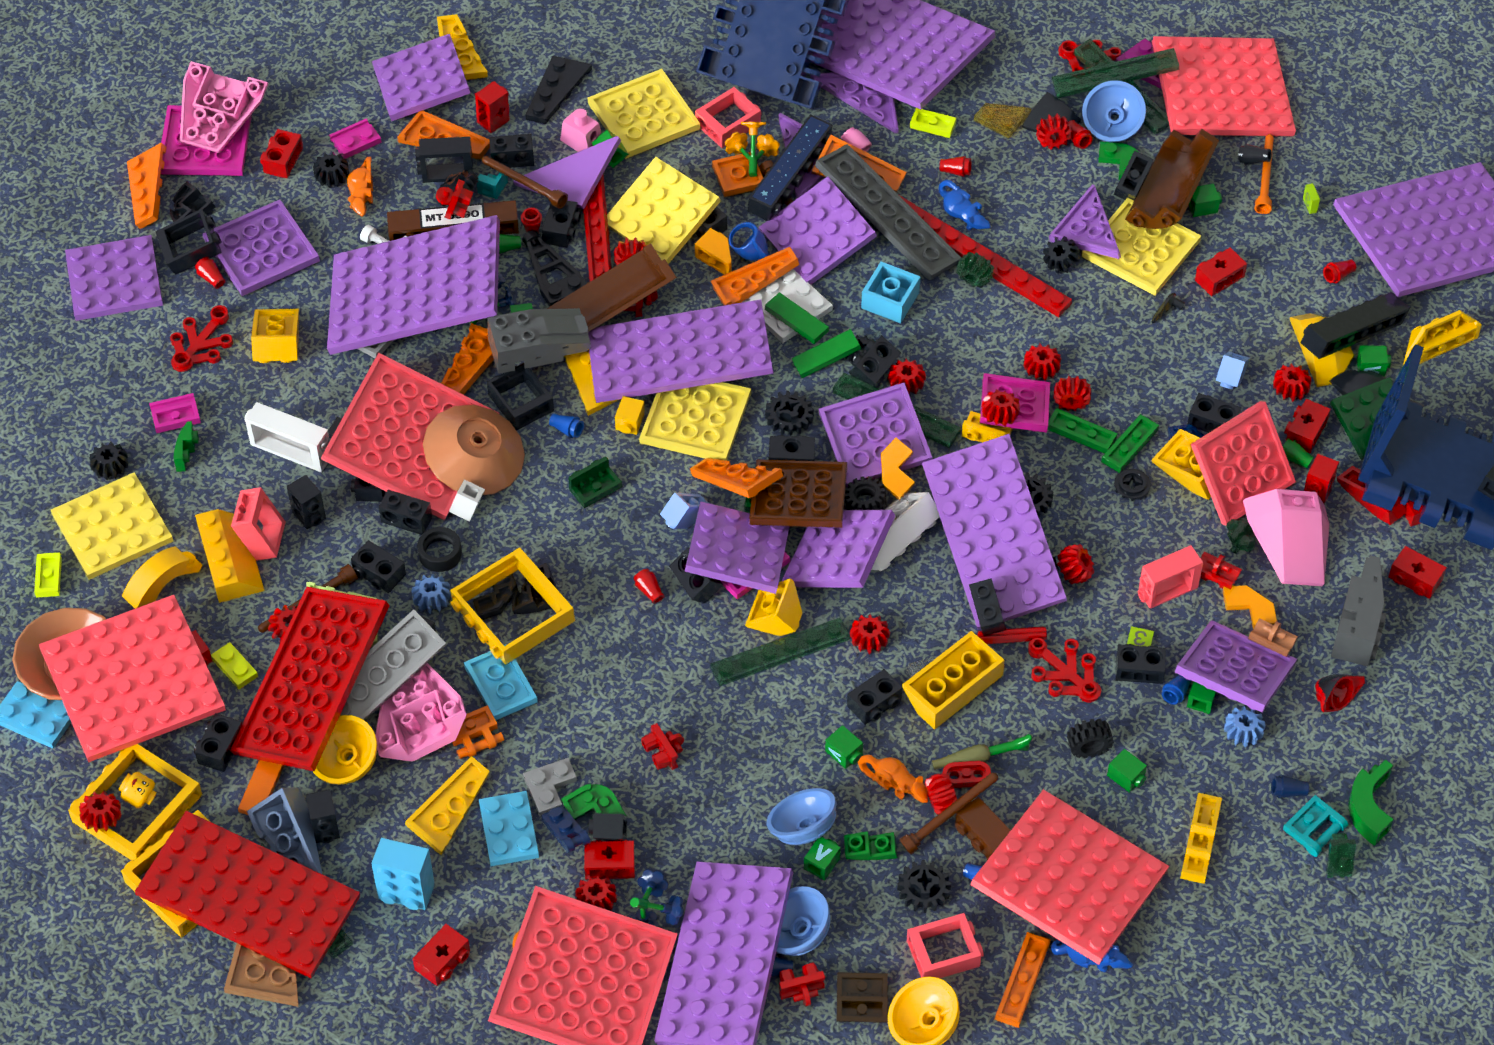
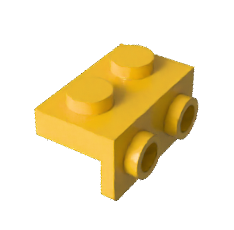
[962,411,1013,443]

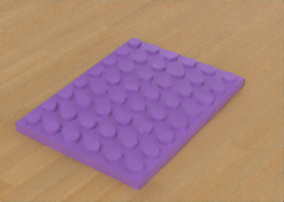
[810,0,995,110]
[1333,162,1494,297]
[327,215,500,355]

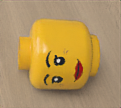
[118,772,157,808]

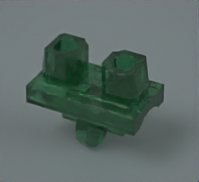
[1226,517,1256,554]
[1326,833,1356,878]

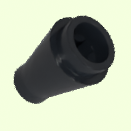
[1238,144,1272,165]

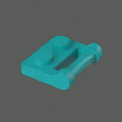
[1283,795,1348,857]

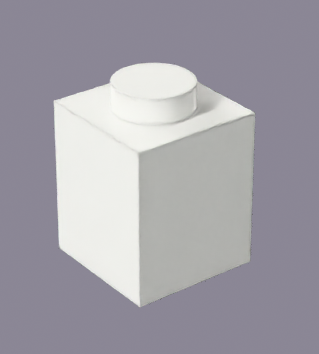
[449,479,485,522]

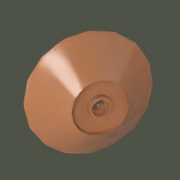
[423,405,525,495]
[12,608,106,700]

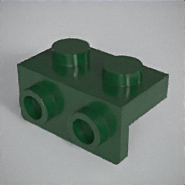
[568,456,622,509]

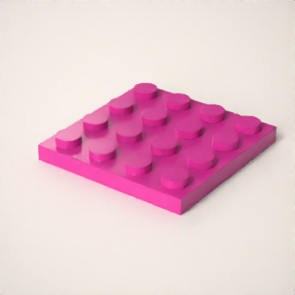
[161,105,252,176]

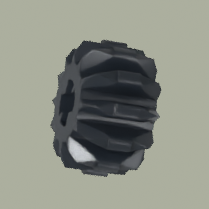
[313,152,349,188]
[1043,236,1080,274]
[89,441,129,480]

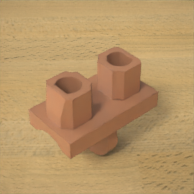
[1248,618,1298,657]

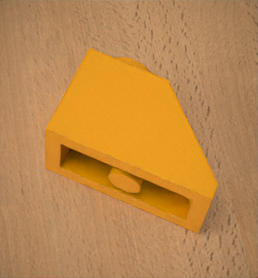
[695,228,732,275]

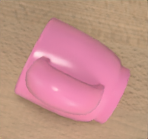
[841,127,872,152]

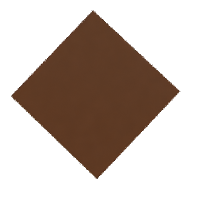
[749,459,847,528]

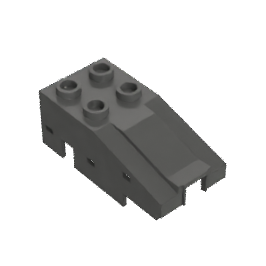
[487,308,591,374]
[1331,556,1387,667]

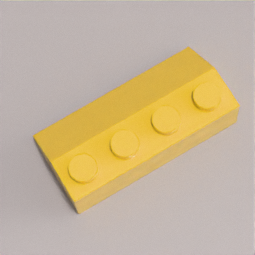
[195,509,264,603]
[902,631,1005,730]

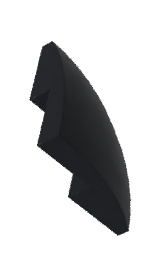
[1022,92,1081,132]
[170,181,216,222]
[1329,370,1386,395]
[512,562,558,614]

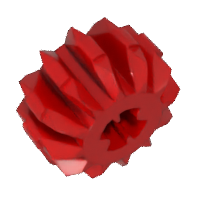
[1036,113,1072,150]
[614,237,647,265]
[1023,343,1061,381]
[888,358,926,394]
[1273,363,1312,402]
[1054,375,1091,411]
[981,389,1020,426]
[1057,544,1094,584]
[268,605,297,643]
[850,613,890,655]
[925,773,957,815]
[79,790,121,833]
[575,874,617,911]

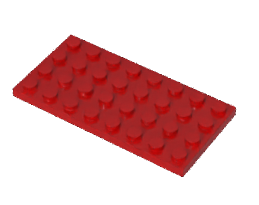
[230,587,390,772]
[135,811,360,978]

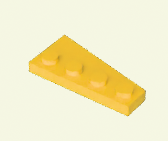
[437,14,488,80]
[564,349,620,416]
[405,756,489,855]

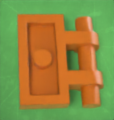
[452,705,504,759]

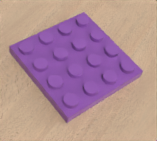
[372,34,470,121]
[759,176,877,285]
[203,199,320,296]
[65,235,163,321]
[819,383,933,488]
[685,501,789,594]
[782,510,895,588]
[1175,620,1297,713]

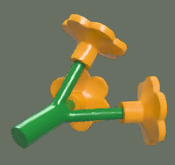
[725,122,780,177]

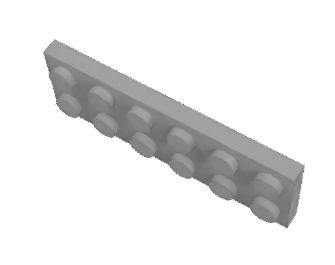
[340,609,447,721]

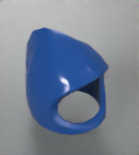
[729,222,769,261]

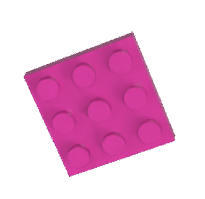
[980,373,1050,433]

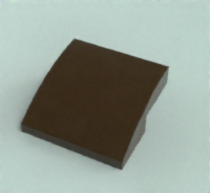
[836,972,888,1023]

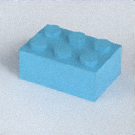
[371,838,435,910]

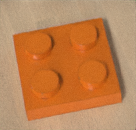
[712,152,763,197]

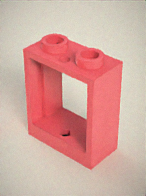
[695,87,761,148]
[231,487,286,561]
[1137,545,1203,609]
[906,913,984,979]

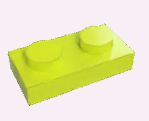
[910,108,956,138]
[34,552,62,598]
[211,642,258,689]

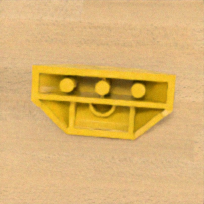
[1403,310,1482,365]
[1290,313,1354,387]

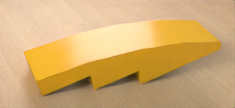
[1180,793,1222,884]

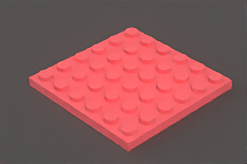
[1152,36,1296,136]
[321,353,499,520]
[39,595,226,763]
[970,789,1169,965]
[488,886,678,1045]

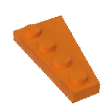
[397,110,490,160]
[811,135,907,193]
[127,143,166,229]
[711,247,799,306]
[441,323,494,395]
[690,458,783,498]

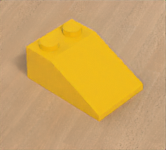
[251,309,299,363]
[1151,429,1211,500]

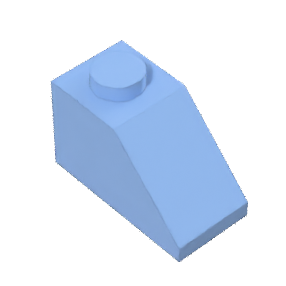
[1216,351,1250,389]
[660,493,709,530]

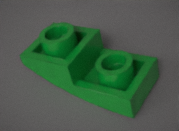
[174,421,199,472]
[844,831,897,860]

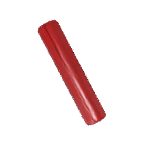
[977,626,1047,644]

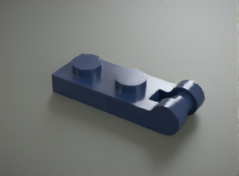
[541,805,591,853]

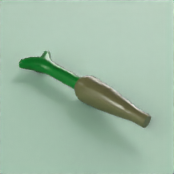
[932,734,1032,770]

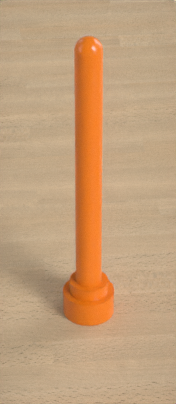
[1254,134,1274,214]

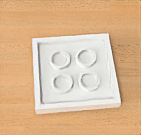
[741,269,833,343]

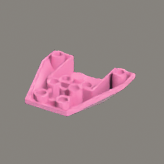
[180,61,269,153]
[1243,489,1329,586]
[375,663,466,762]

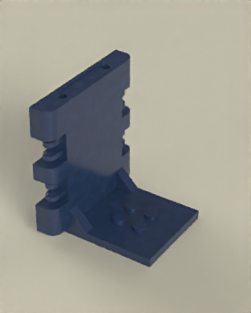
[696,0,849,110]
[1358,344,1494,550]

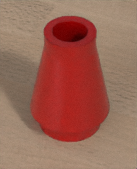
[1069,120,1093,149]
[939,156,972,177]
[521,208,542,234]
[195,257,226,289]
[1323,259,1356,283]
[633,568,665,604]

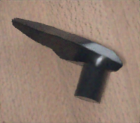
[1151,293,1185,323]

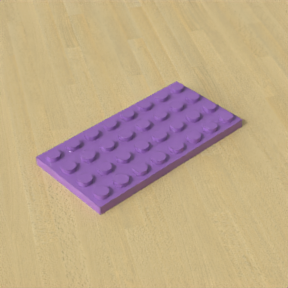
[588,299,773,403]
[922,434,1067,630]
[654,862,793,1045]

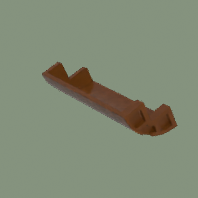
[1125,129,1219,229]
[547,243,677,332]

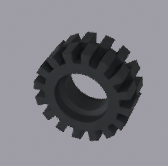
[845,476,887,510]
[1067,719,1114,758]

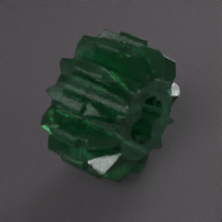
[956,252,994,288]

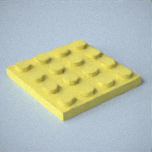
[588,69,700,159]
[607,157,721,264]
[1081,198,1201,296]
[639,382,751,461]
[51,472,173,580]

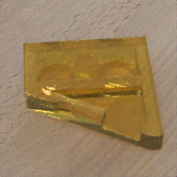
[974,103,1031,139]

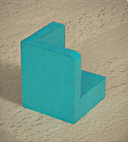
[477,172,508,199]

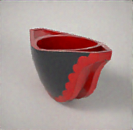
[1315,674,1365,712]

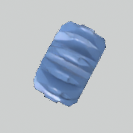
[411,574,451,614]
[1224,706,1266,748]

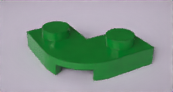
[1098,141,1138,180]
[561,784,628,820]

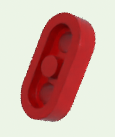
[942,761,991,788]

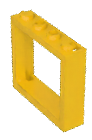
[450,547,575,665]
[68,744,202,860]
[121,810,209,938]

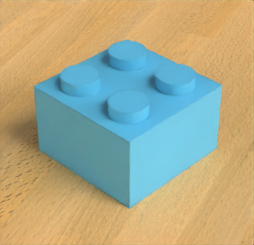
[861,262,920,324]

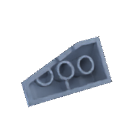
[247,788,322,874]

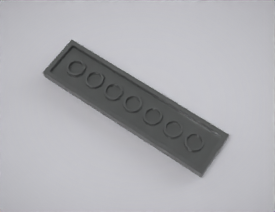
[815,144,962,281]

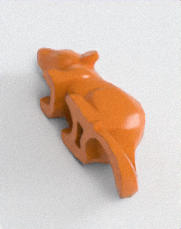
[347,157,373,217]
[858,754,928,803]

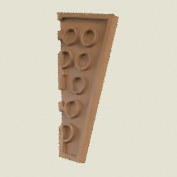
[224,943,299,1007]

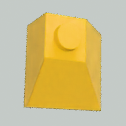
[745,578,802,636]

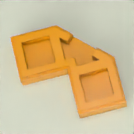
[881,438,915,501]
[1223,585,1277,629]

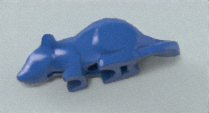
[939,179,991,230]
[1051,939,1133,972]

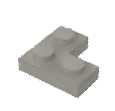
[523,758,577,816]

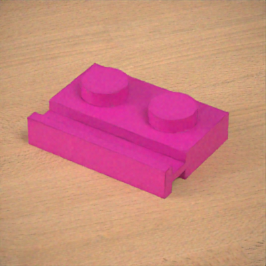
[329,118,382,159]
[149,393,201,433]

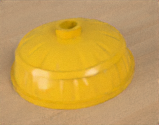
[313,715,377,785]
[888,977,960,1045]

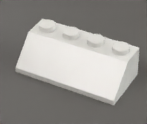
[871,492,940,571]

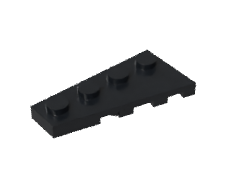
[525,56,592,124]

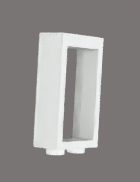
[245,402,330,473]

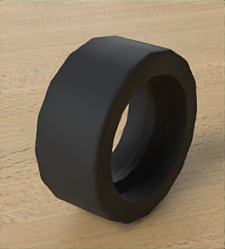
[417,527,462,572]

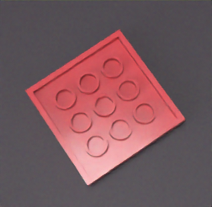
[1191,401,1296,525]

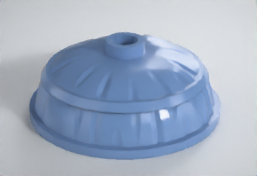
[1082,81,1146,142]
[767,788,837,845]
[776,886,830,956]

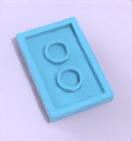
[464,644,538,720]
[0,681,71,748]
[479,791,539,866]

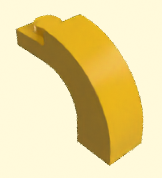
[122,546,202,609]

